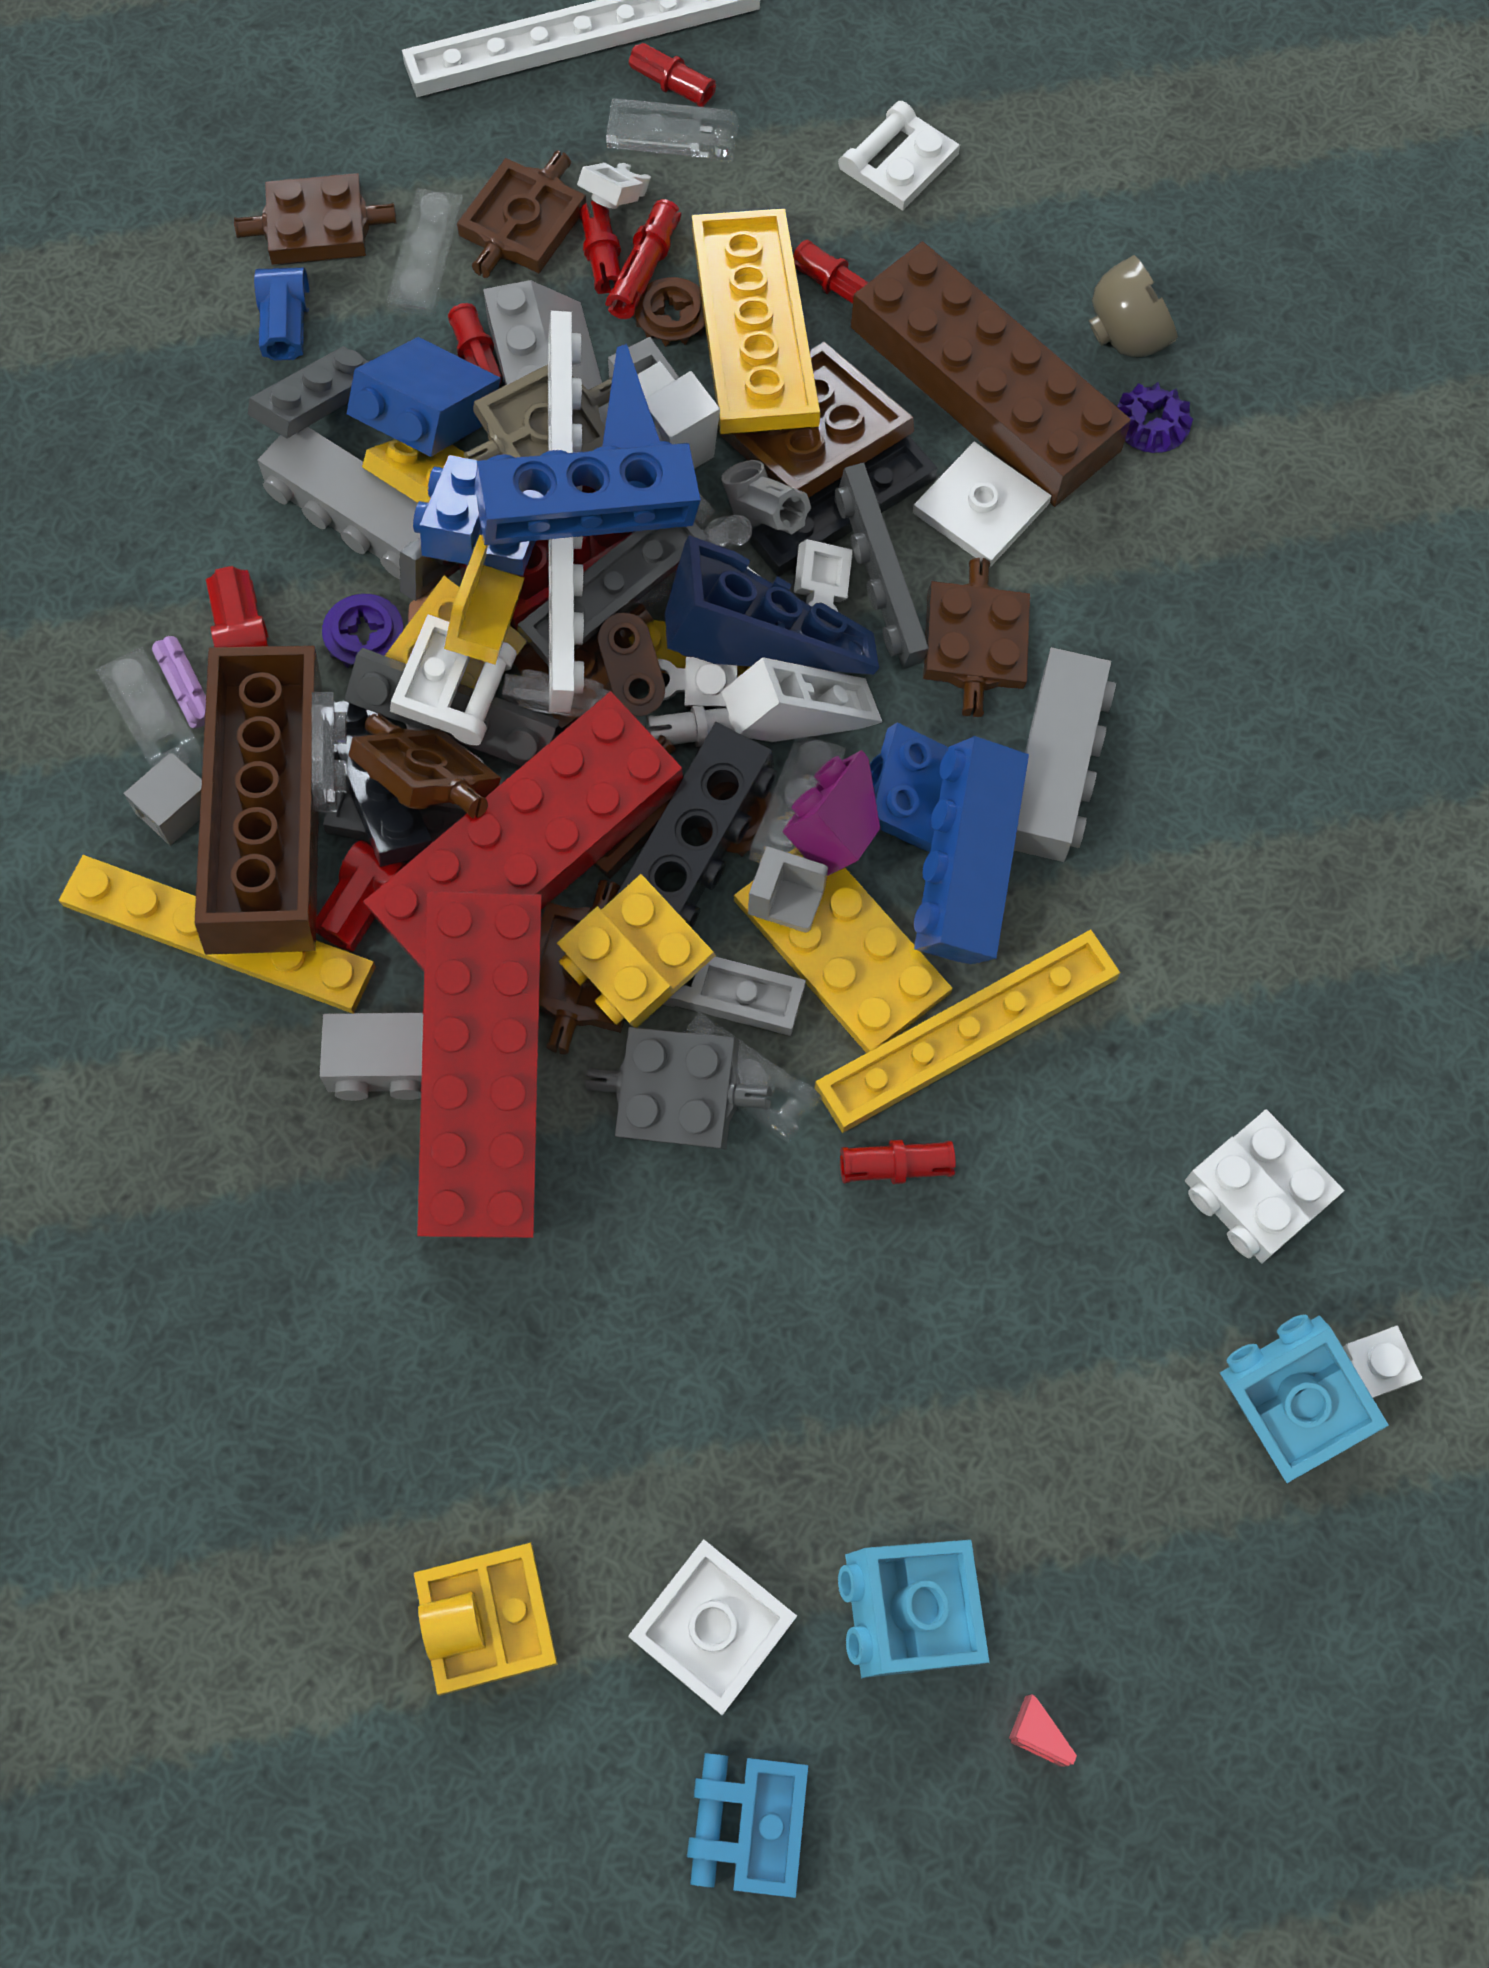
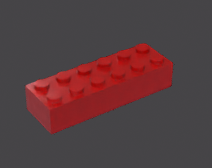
[363,691,683,972]
[417,891,541,1238]

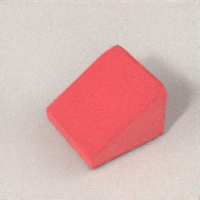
[1009,1694,1077,1767]

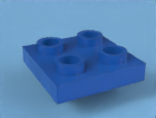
[870,722,948,853]

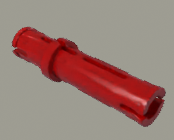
[605,199,682,319]

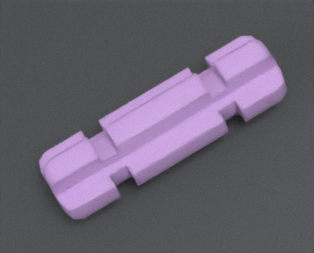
[152,636,206,729]

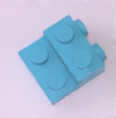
[1220,1315,1389,1483]
[838,1540,990,1678]

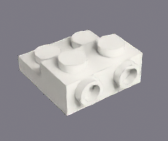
[1185,1109,1345,1264]

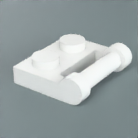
[838,101,960,211]
[390,614,517,745]

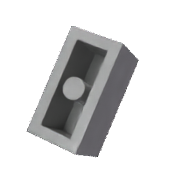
[320,1013,423,1101]

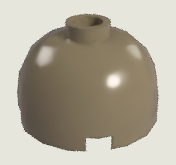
[1088,255,1178,357]

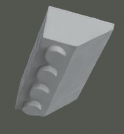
[483,280,608,426]

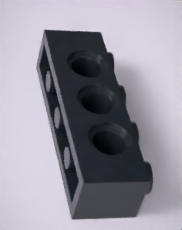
[616,721,777,928]

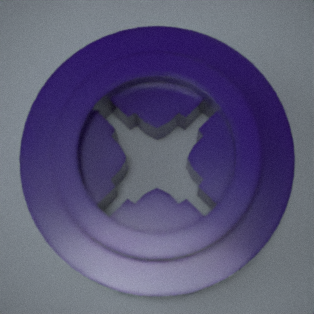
[1117,382,1193,453]
[322,594,404,668]

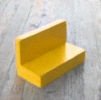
[444,535,524,665]

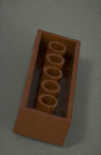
[851,241,1131,507]
[194,646,322,955]

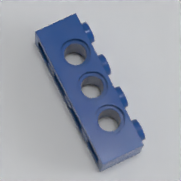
[474,441,701,545]

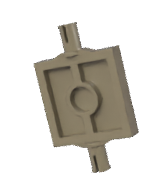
[464,364,613,461]

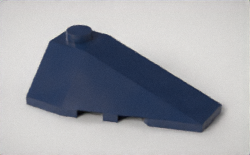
[665,535,879,675]

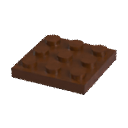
[717,342,914,498]

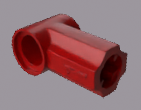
[206,566,269,647]
[316,840,408,952]

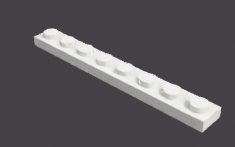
[402,0,760,97]
[548,310,584,713]

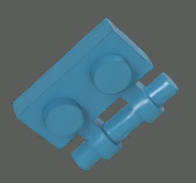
[687,1753,808,1898]

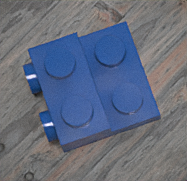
[413,455,543,576]

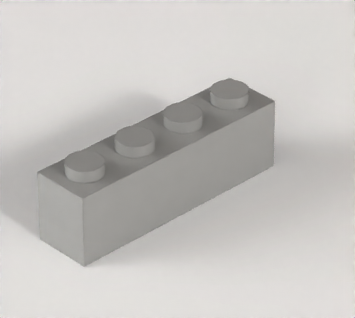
[257,427,420,579]
[1014,647,1116,862]

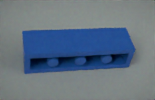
[914,736,1029,964]

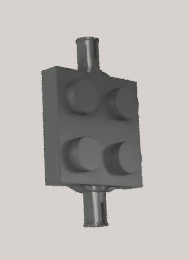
[585,1027,772,1150]

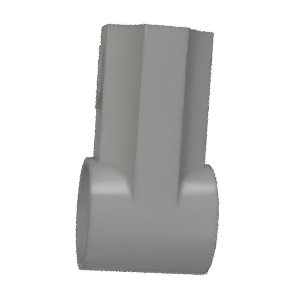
[722,460,811,534]

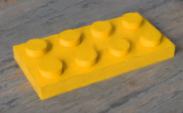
[734,849,953,1053]

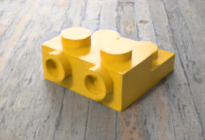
[557,874,716,1028]

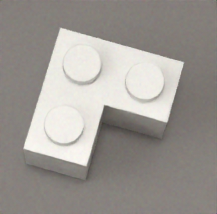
[637,361,720,469]

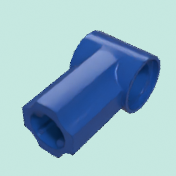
[254,267,309,361]

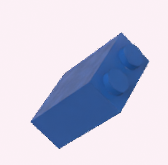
[346,337,501,457]

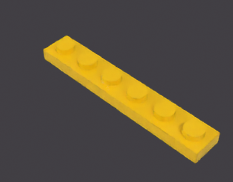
[59,855,376,1014]
[815,930,1121,1133]

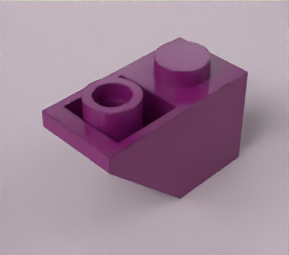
[782,750,880,876]

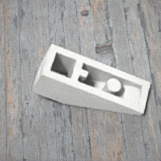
[721,657,882,742]

